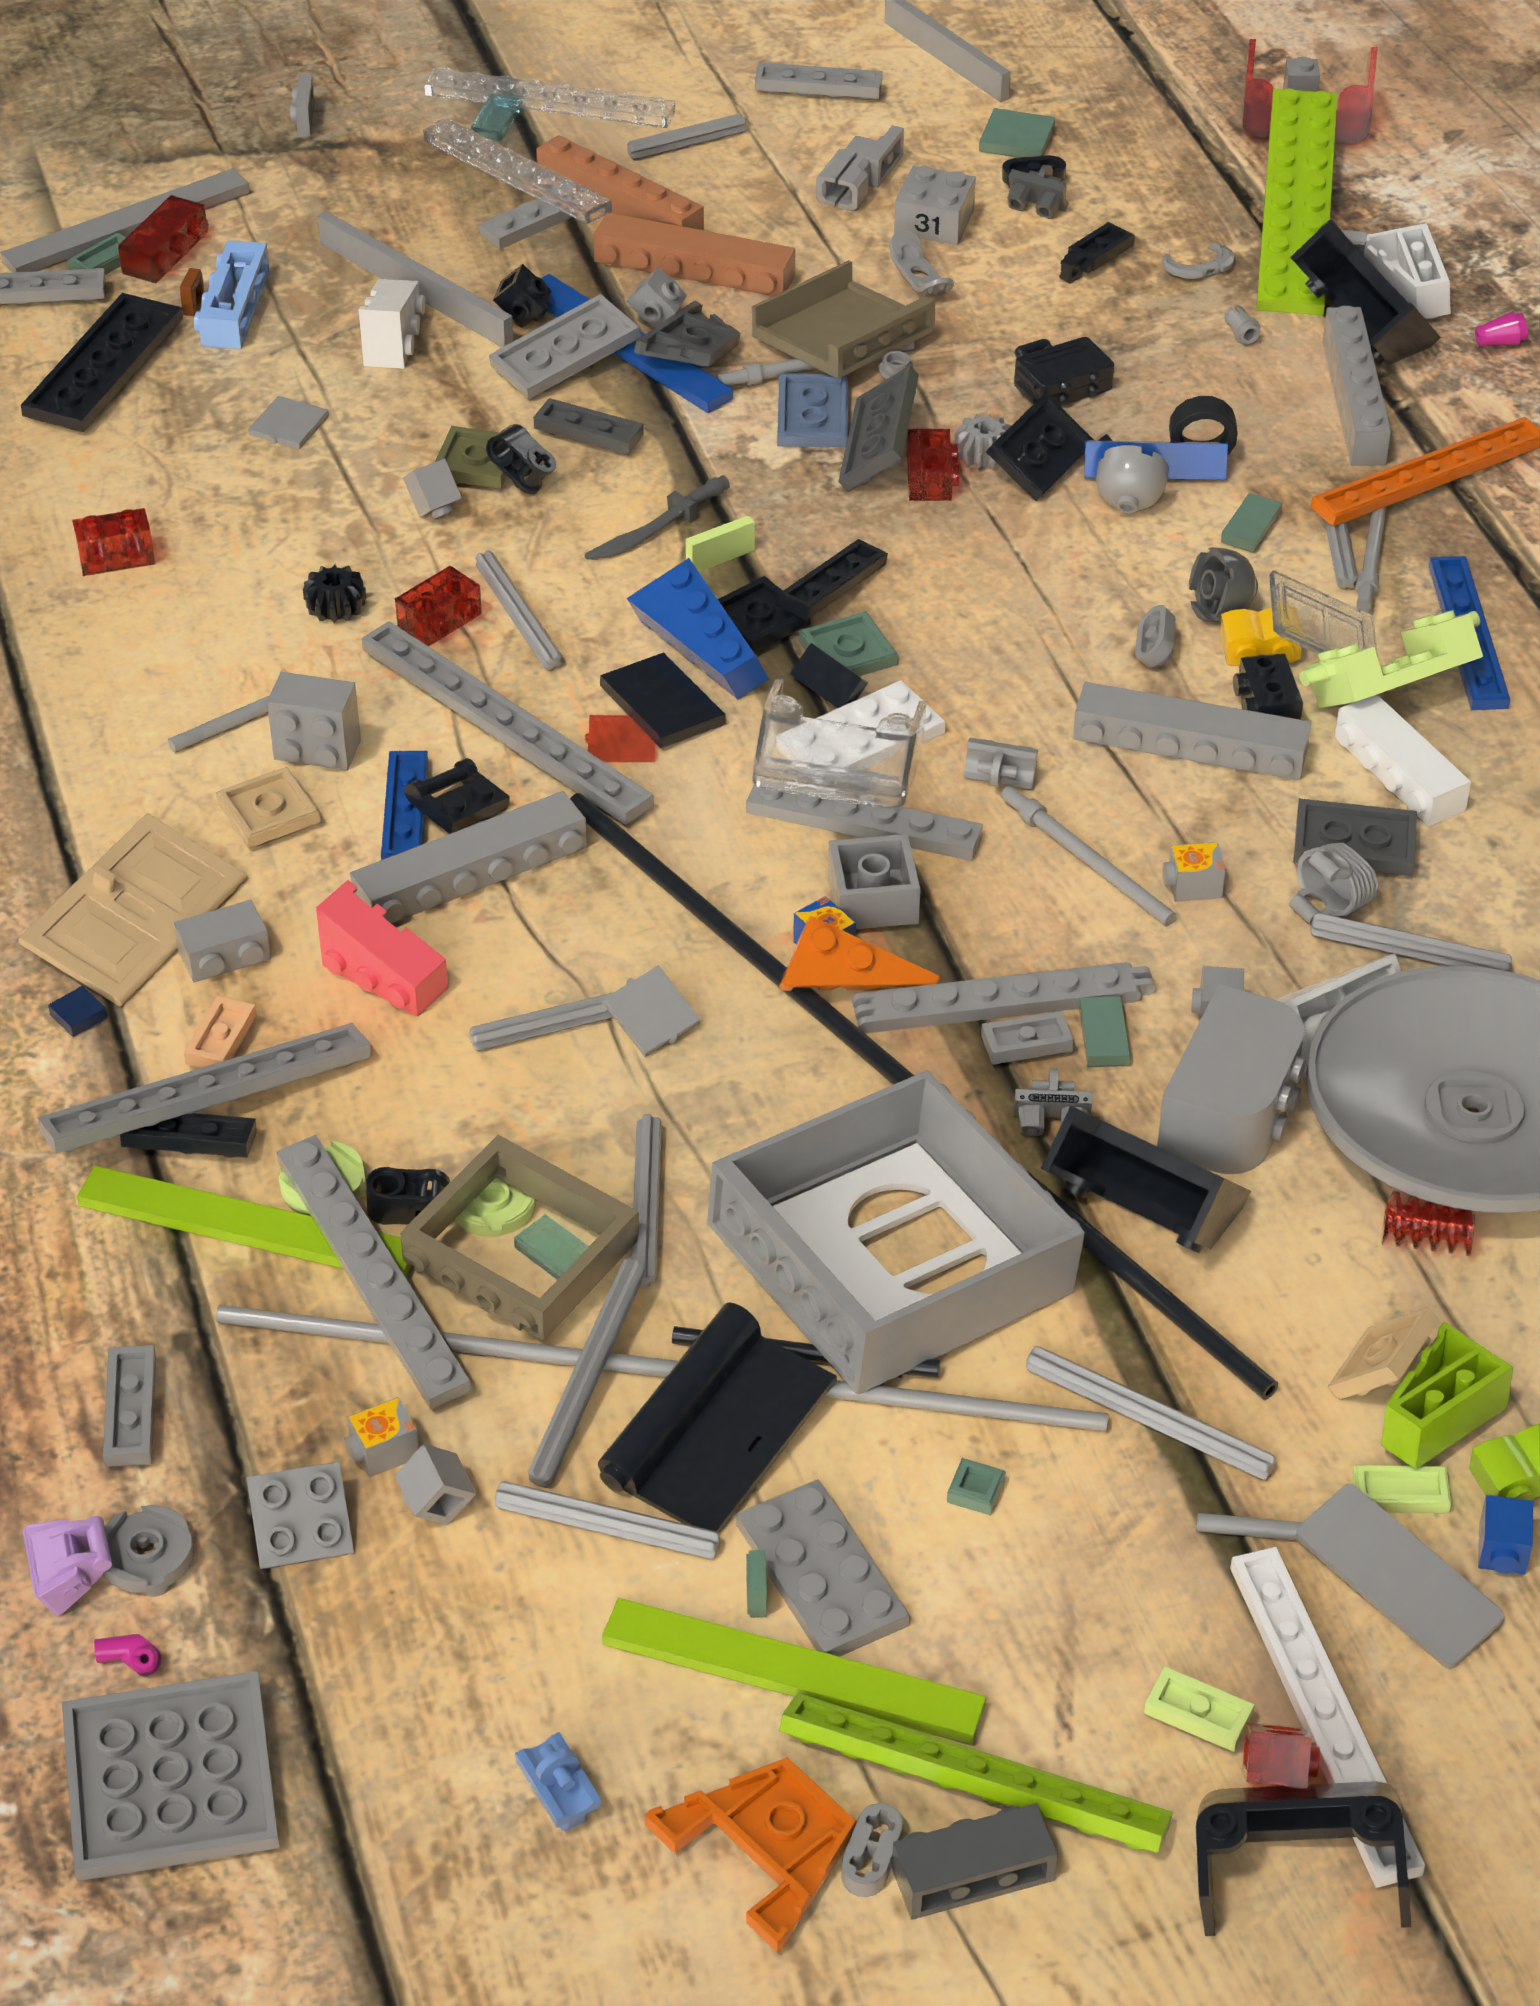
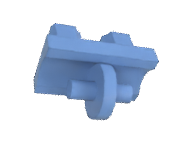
[515,1732,602,1831]

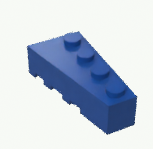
[627,558,769,700]

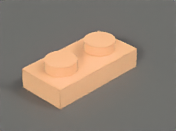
[184,996,257,1068]

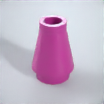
[1475,311,1528,347]

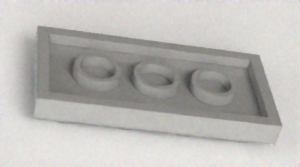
[489,294,641,399]
[736,1479,909,1657]

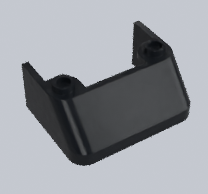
[1290,219,1441,364]
[1041,1105,1251,1253]
[1196,1781,1412,1936]

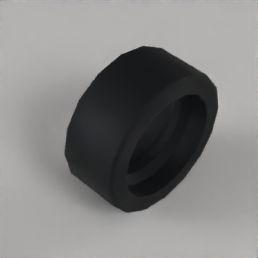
[1169,396,1238,456]

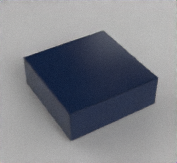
[48,985,108,1037]

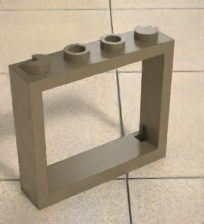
[400,1135,639,1341]

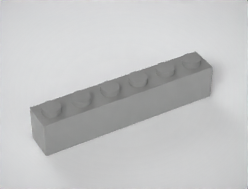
[1322,306,1391,466]
[1073,682,1311,780]
[350,791,587,924]

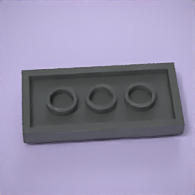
[838,366,919,491]

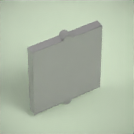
[248,396,329,449]
[603,965,701,1057]

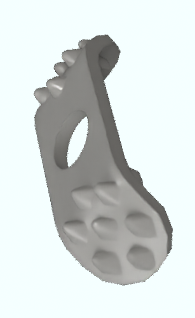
[890,230,954,296]

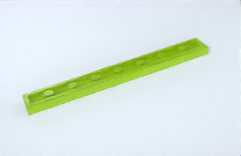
[77,1165,412,1278]
[602,1597,986,1745]

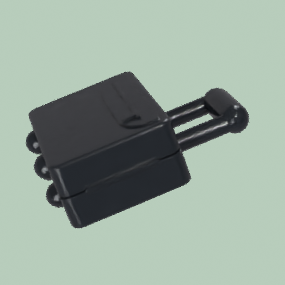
[1014,337,1115,406]

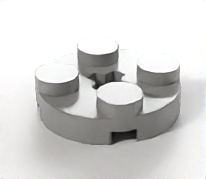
[102,1505,194,1597]

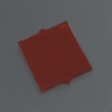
[585,715,656,762]

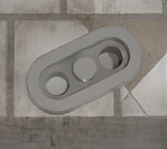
[1135,605,1176,668]

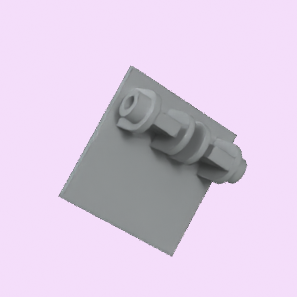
[246,1461,354,1570]

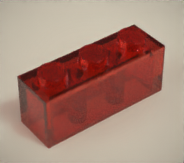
[118,195,209,284]

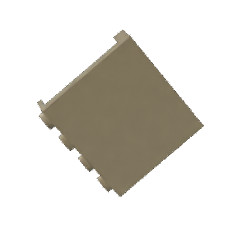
[752,260,935,379]

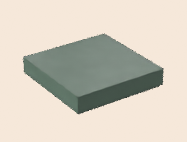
[979,108,1056,158]
[799,611,898,676]

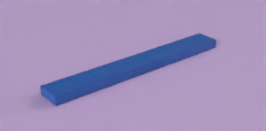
[541,274,733,413]

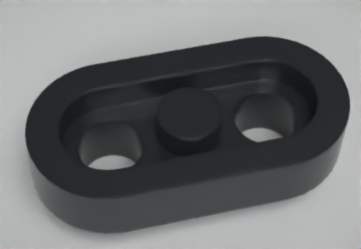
[1002,155,1066,186]

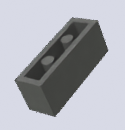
[892,1803,1058,1920]

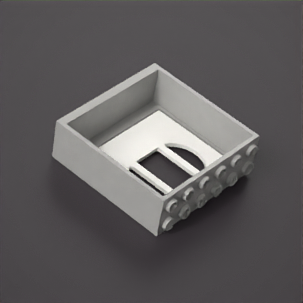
[707,1070,1085,1395]

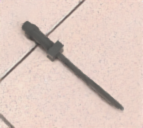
[585,475,730,559]

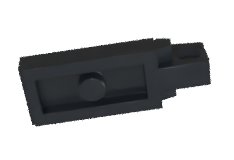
[1059,222,1135,283]

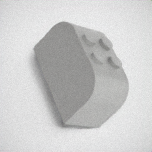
[1157,983,1306,1174]

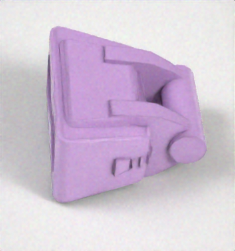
[23,1516,112,1616]

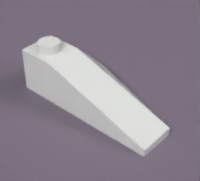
[1276,953,1402,1077]

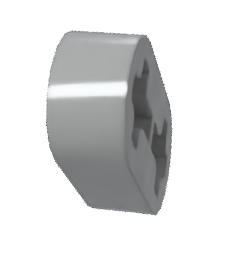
[841,1803,903,1897]

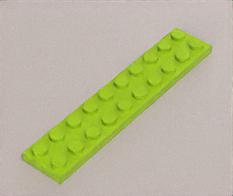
[1256,88,1337,316]

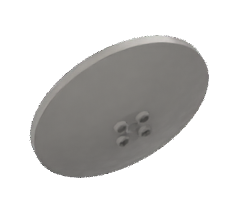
[1306,966,1540,1213]

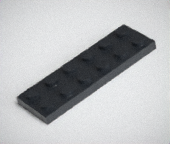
[21,293,183,432]

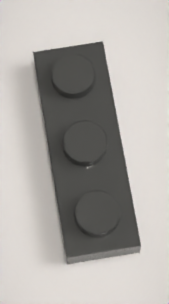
[533,398,644,455]

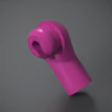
[94,1634,162,1675]

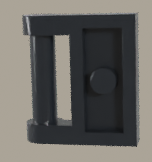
[405,758,510,834]

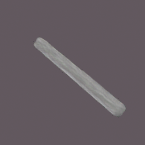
[528,1258,645,1487]
[1026,1346,1276,1480]

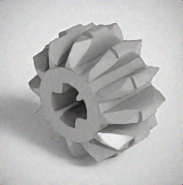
[954,414,1011,470]

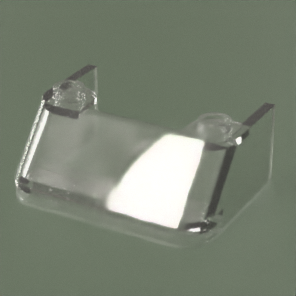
[752,678,927,808]

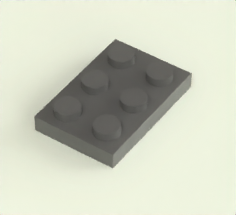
[1293,798,1417,876]

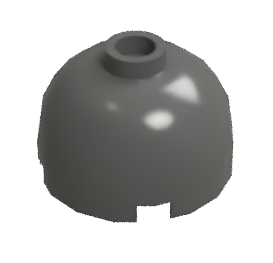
[1189,547,1258,622]

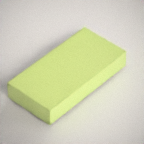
[686,516,755,572]
[1352,1465,1451,1513]

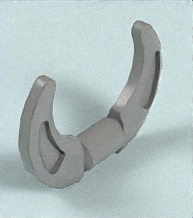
[1162,242,1235,279]

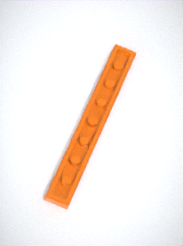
[1310,417,1540,527]

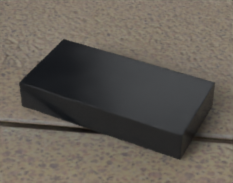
[790,643,868,708]

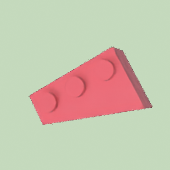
[316,880,448,1017]

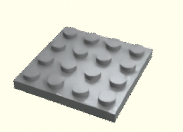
[62,1671,280,1881]

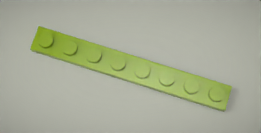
[779,1692,1173,1853]

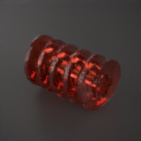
[1381,1191,1475,1256]

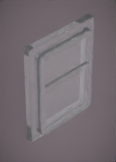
[1269,570,1378,657]

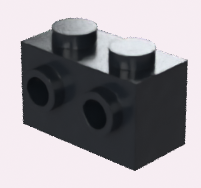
[1233,653,1303,720]

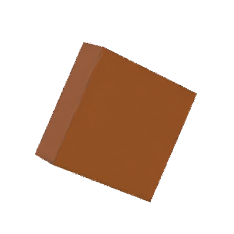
[179,268,204,316]

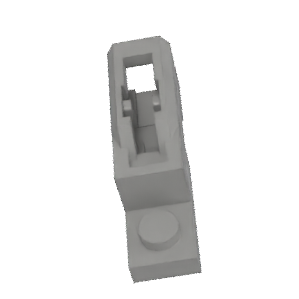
[816,125,904,211]

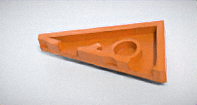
[778,916,940,991]

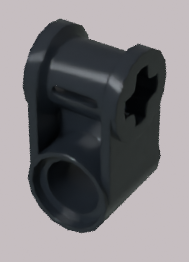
[486,424,556,494]
[366,1167,450,1225]

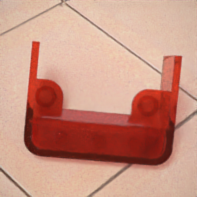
[1242,39,1378,145]

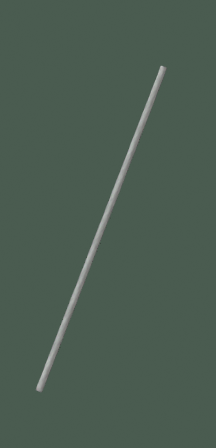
[216,1305,1108,1432]

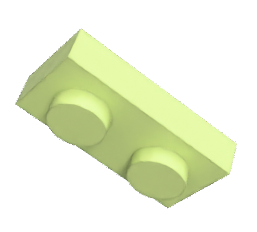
[1144,1666,1255,1752]

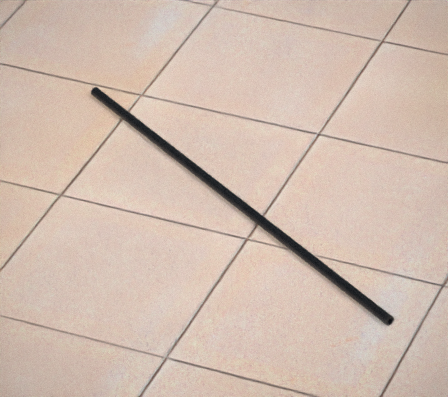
[570,793,1278,1400]

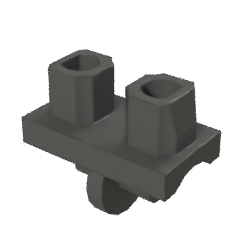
[1007,164,1069,219]

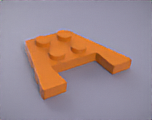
[645,1757,856,1953]

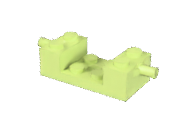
[1299,610,1483,708]

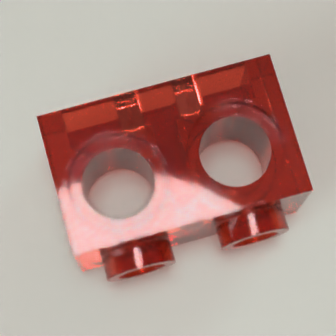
[906,429,959,501]
[72,508,155,576]
[395,565,482,647]
[1242,1722,1320,1789]

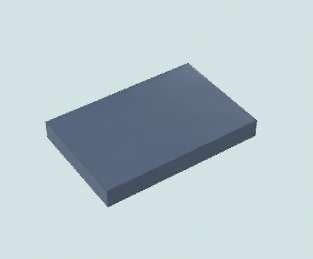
[777,373,848,447]

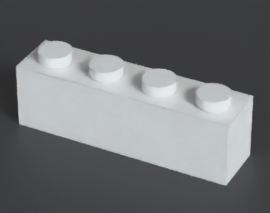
[1335,695,1471,827]

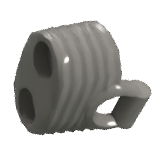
[1289,843,1379,925]

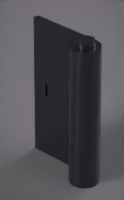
[598,1302,837,1533]

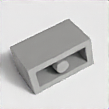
[174,899,271,983]

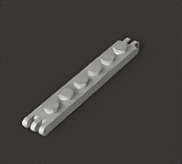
[851,962,1156,1033]

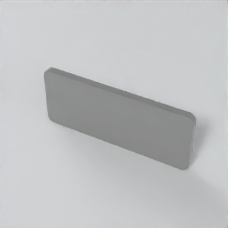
[1296,1484,1504,1669]

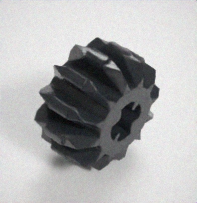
[303,564,366,623]

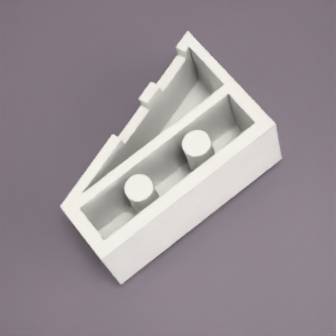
[1363,223,1451,319]
[359,279,425,369]

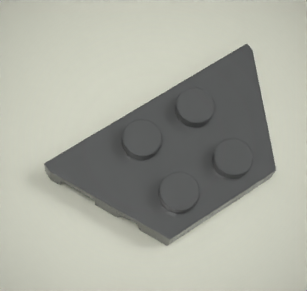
[634,301,741,367]

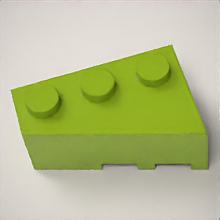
[1381,1321,1514,1469]

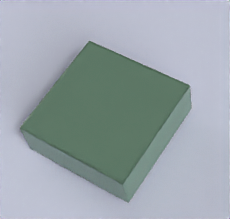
[947,1458,1006,1516]
[746,1550,767,1618]

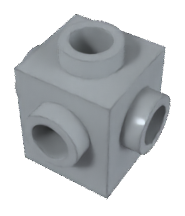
[626,267,687,328]

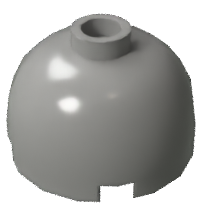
[1096,445,1169,513]

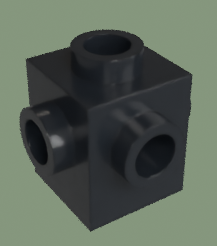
[493,264,552,327]

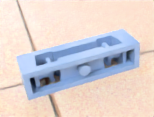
[194,241,270,349]

